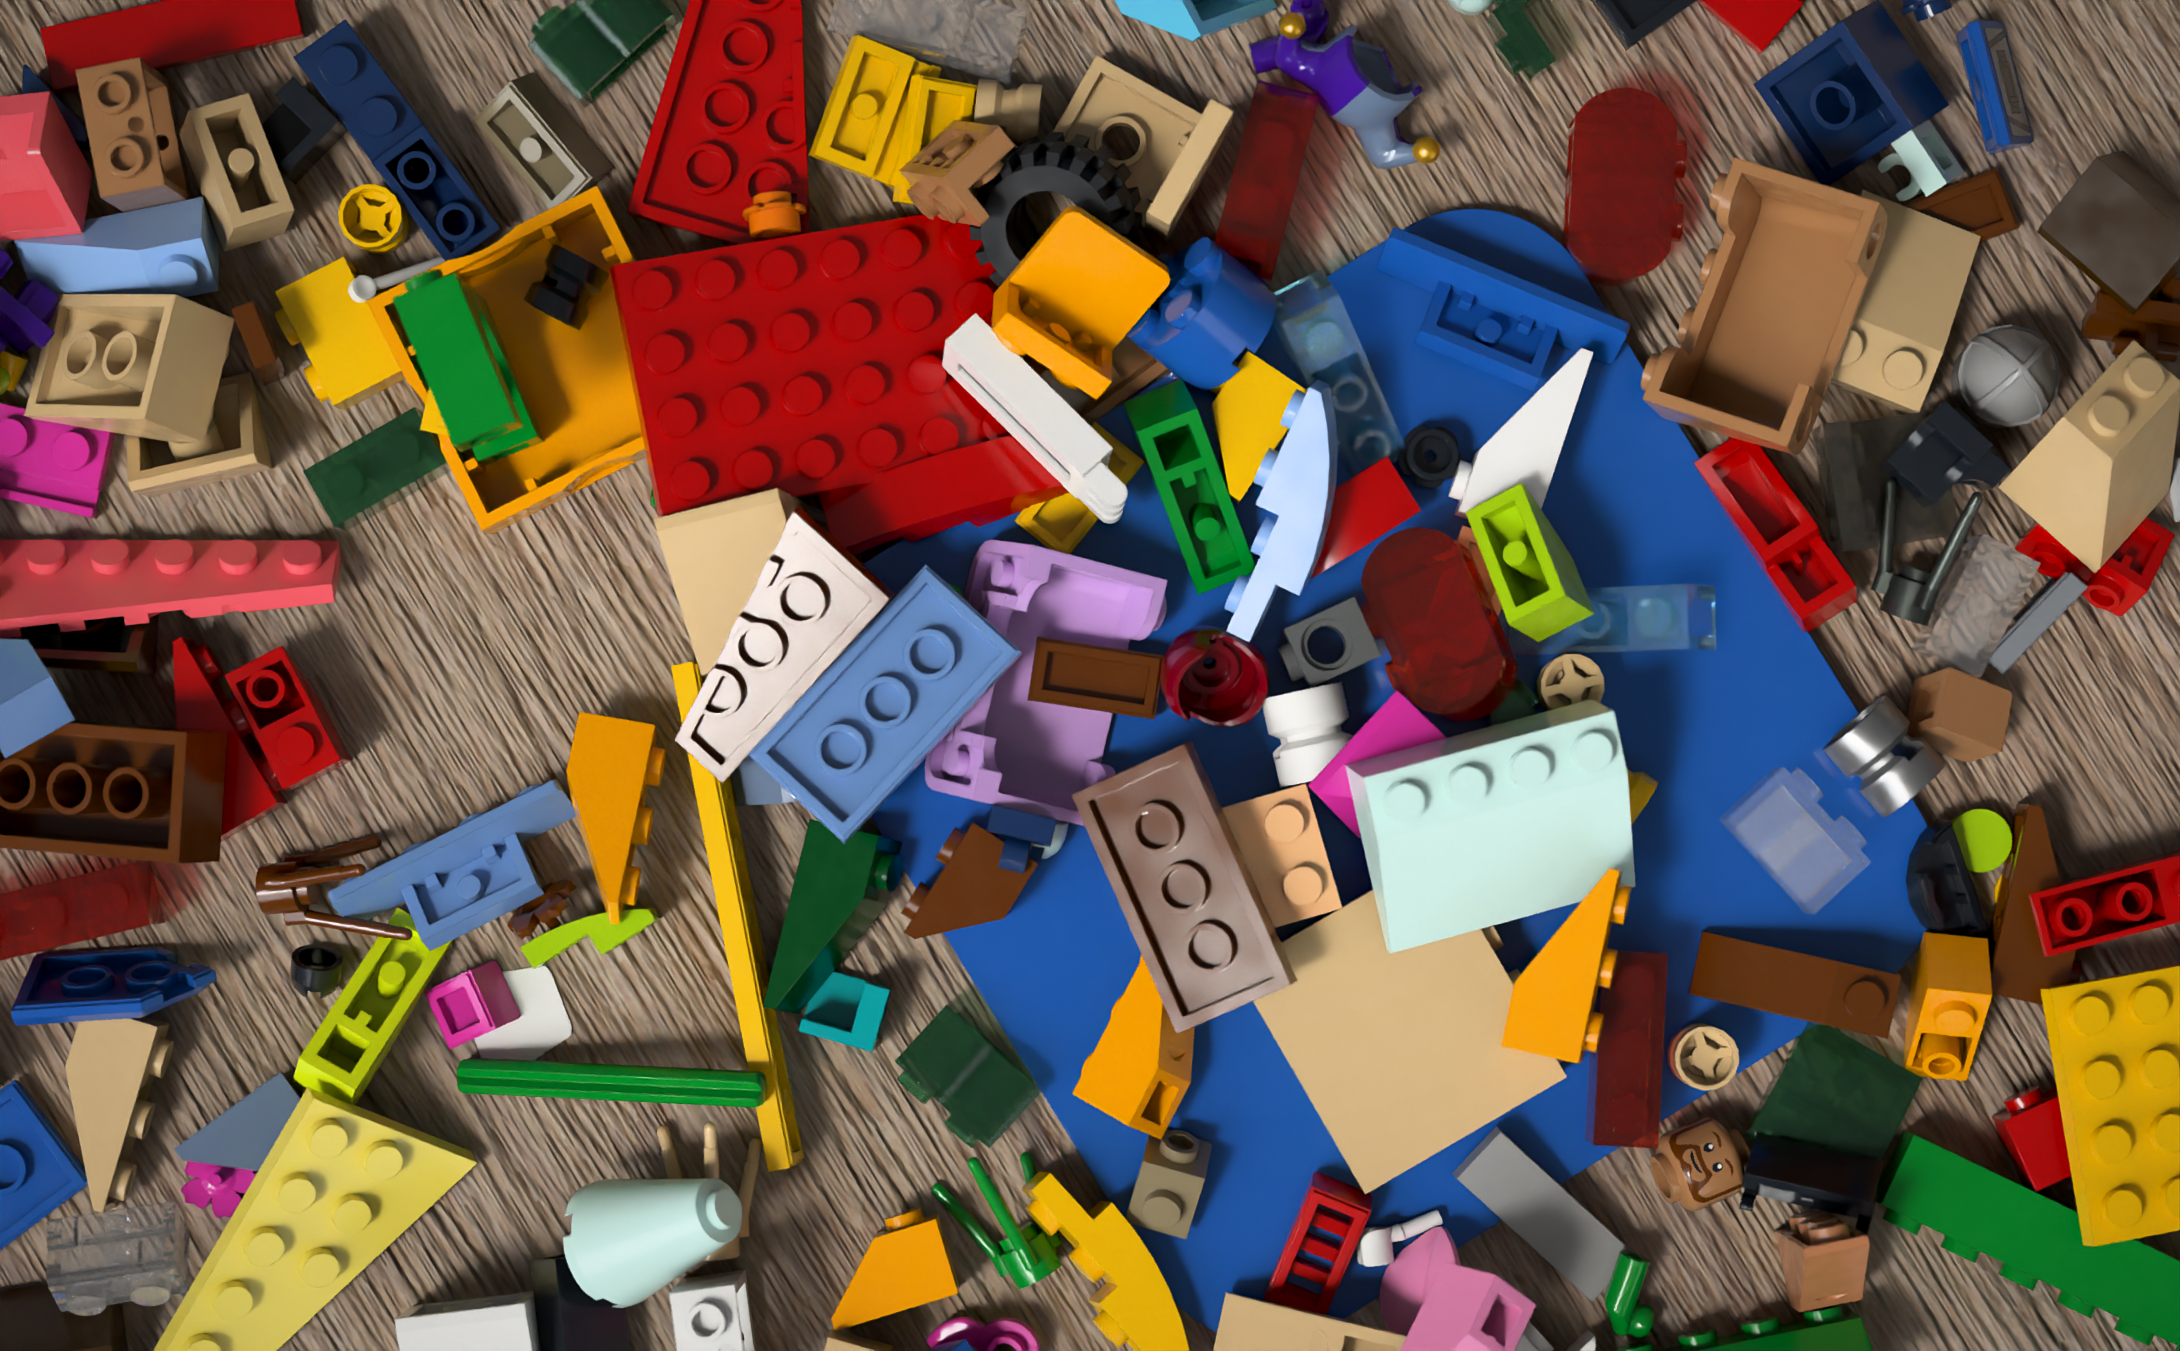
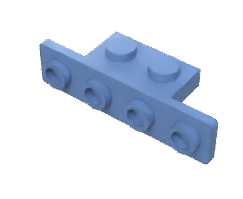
[328,779,576,951]

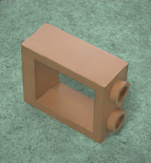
[75,57,193,212]

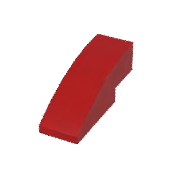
[1693,438,1857,633]

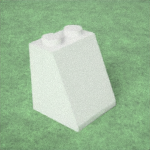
[395,1291,540,1351]

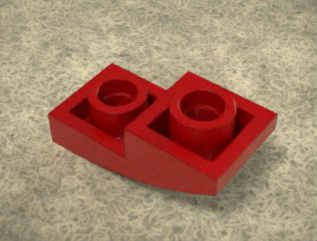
[1311,456,1421,579]

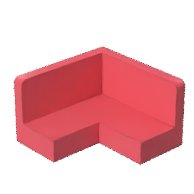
[0,91,93,241]

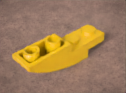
[1021,1171,1189,1351]

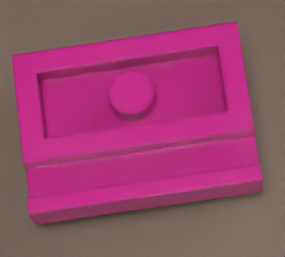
[0,403,115,519]

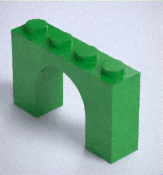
[392,269,544,466]

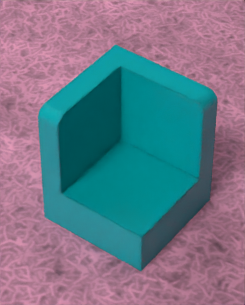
[798,971,892,1052]

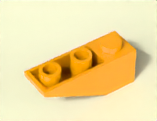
[566,712,666,925]
[1501,868,1631,1063]
[1072,954,1195,1139]

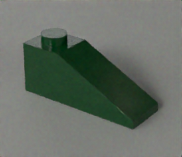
[763,819,903,1014]

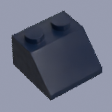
[1753,0,1949,186]

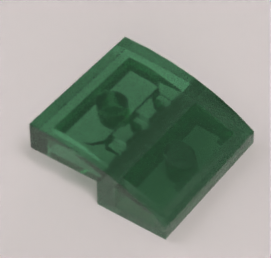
[1744,1021,1923,1160]

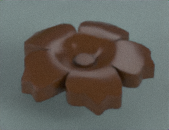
[507,879,577,940]

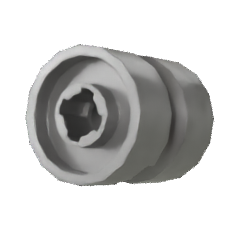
[1822,695,1946,817]

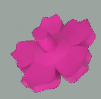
[181,1162,256,1218]

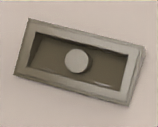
[473,73,612,210]

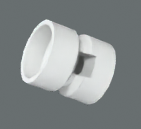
[1262,682,1354,788]

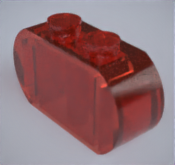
[1215,80,1319,282]
[1562,88,1687,286]
[1361,527,1518,722]

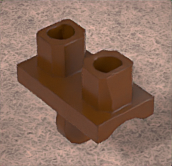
[2081,278,2180,363]

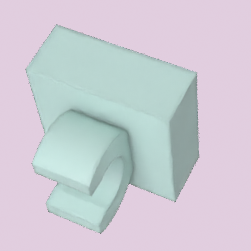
[1877,120,1964,201]

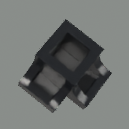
[1877,401,2010,508]

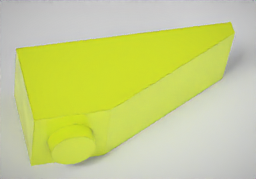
[291,907,452,1105]

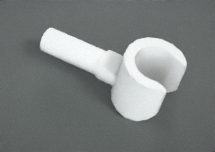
[1356,1209,1443,1267]

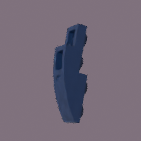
[293,19,500,261]

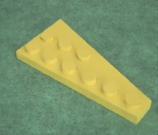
[153,1087,478,1351]

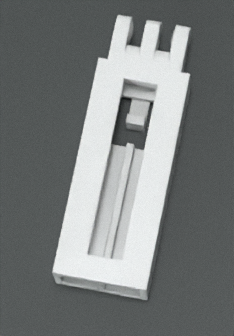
[942,313,1128,524]

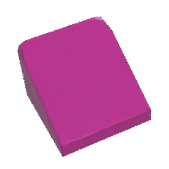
[424,961,520,1049]

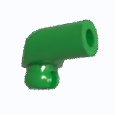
[1605,1250,1655,1339]

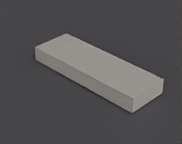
[1452,1126,1634,1302]

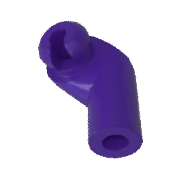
[1249,0,1329,75]

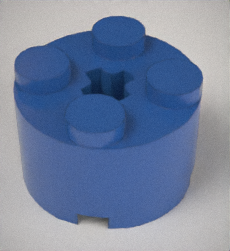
[1126,237,1277,391]

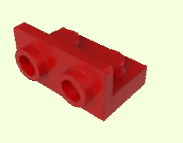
[2014,517,2175,616]

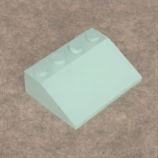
[1345,699,1635,954]

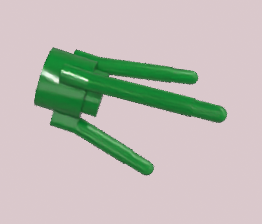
[932,1152,1063,1289]

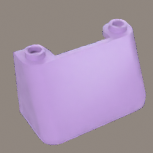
[925,540,1168,826]

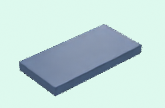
[748,565,1021,844]

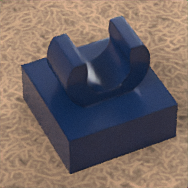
[987,805,1057,874]

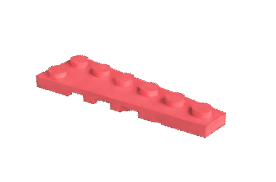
[0,539,341,639]

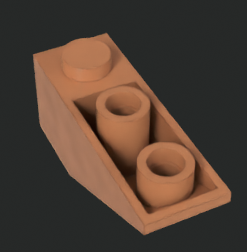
[1774,1210,1870,1312]

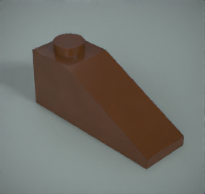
[1987,803,2082,1005]
[1688,931,1902,1039]

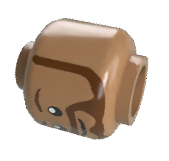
[1650,1117,1750,1211]

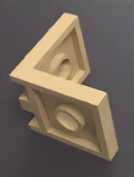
[1053,55,1234,243]

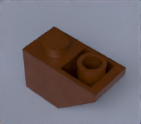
[901,822,1039,939]

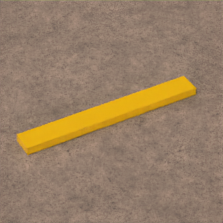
[671,661,804,1172]

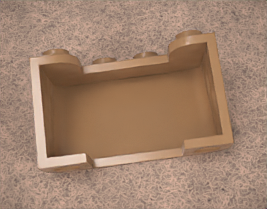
[1641,157,1888,455]

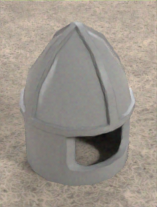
[1950,325,2061,428]

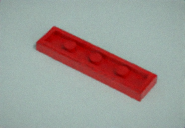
[40,0,305,93]

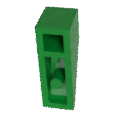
[1123,379,1256,595]

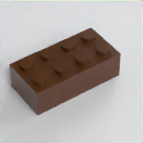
[0,720,227,864]

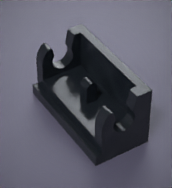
[1739,1132,1884,1235]

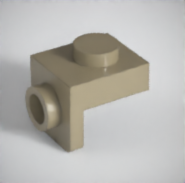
[1125,1130,1212,1239]

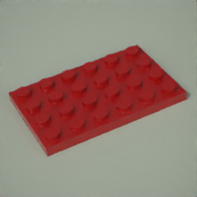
[610,214,1011,518]

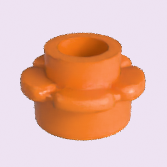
[742,191,806,240]

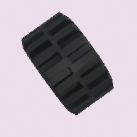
[969,132,1143,287]

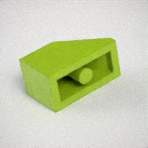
[1465,483,1594,642]

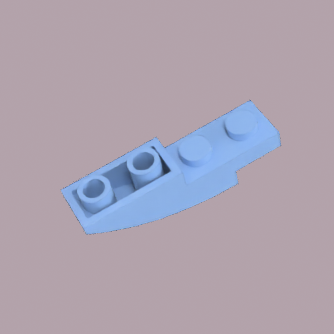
[1224,379,1338,642]

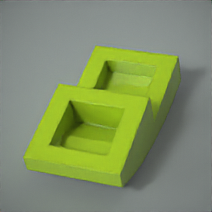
[520,908,661,969]

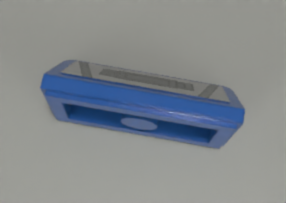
[1956,20,2033,155]

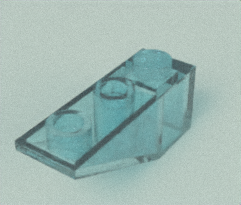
[1273,270,1405,479]
[1507,584,1716,656]

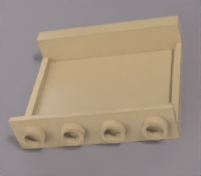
[1253,889,1567,1194]

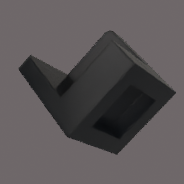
[262,77,348,184]

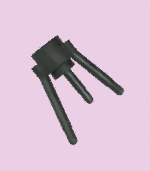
[1871,477,1984,626]

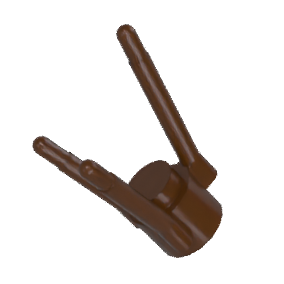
[256,836,413,941]

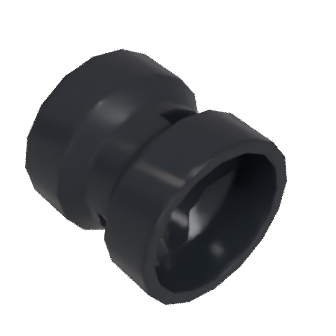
[523,244,610,331]

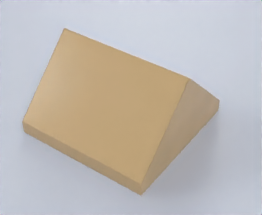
[127,372,273,497]

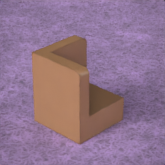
[1907,667,2013,762]

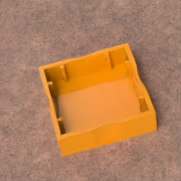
[367,186,646,535]

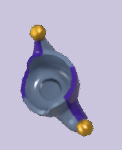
[1274,12,1441,169]

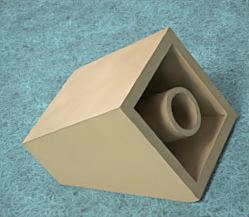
[1998,340,2180,573]
[653,488,808,677]

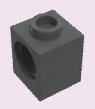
[1276,597,1381,689]

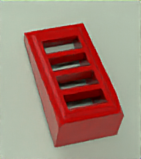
[1263,1172,1373,1315]

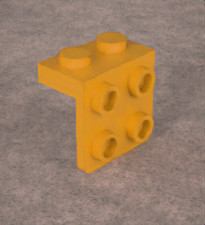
[992,206,1170,400]

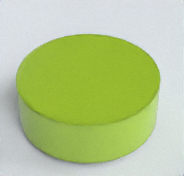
[1951,809,2012,872]

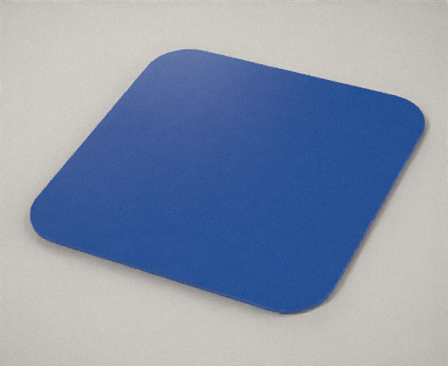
[806,209,1928,1332]

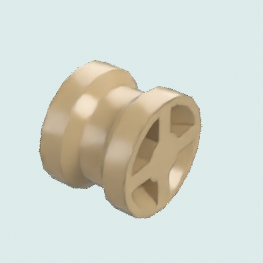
[1536,654,1605,711]

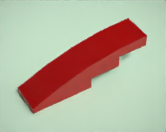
[819,435,1069,555]

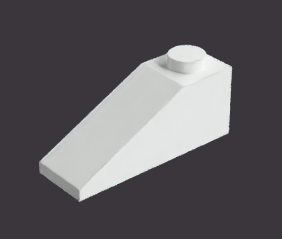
[1448,348,1594,519]

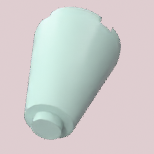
[563,1179,742,1308]

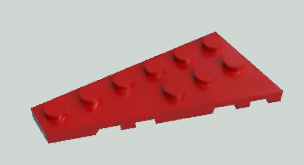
[627,0,810,245]

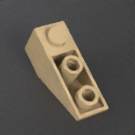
[65,1016,174,1213]

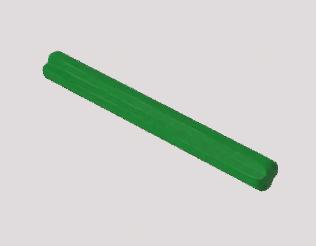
[457,1058,767,1108]

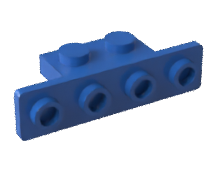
[1376,228,1630,391]

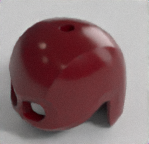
[1160,625,1269,727]

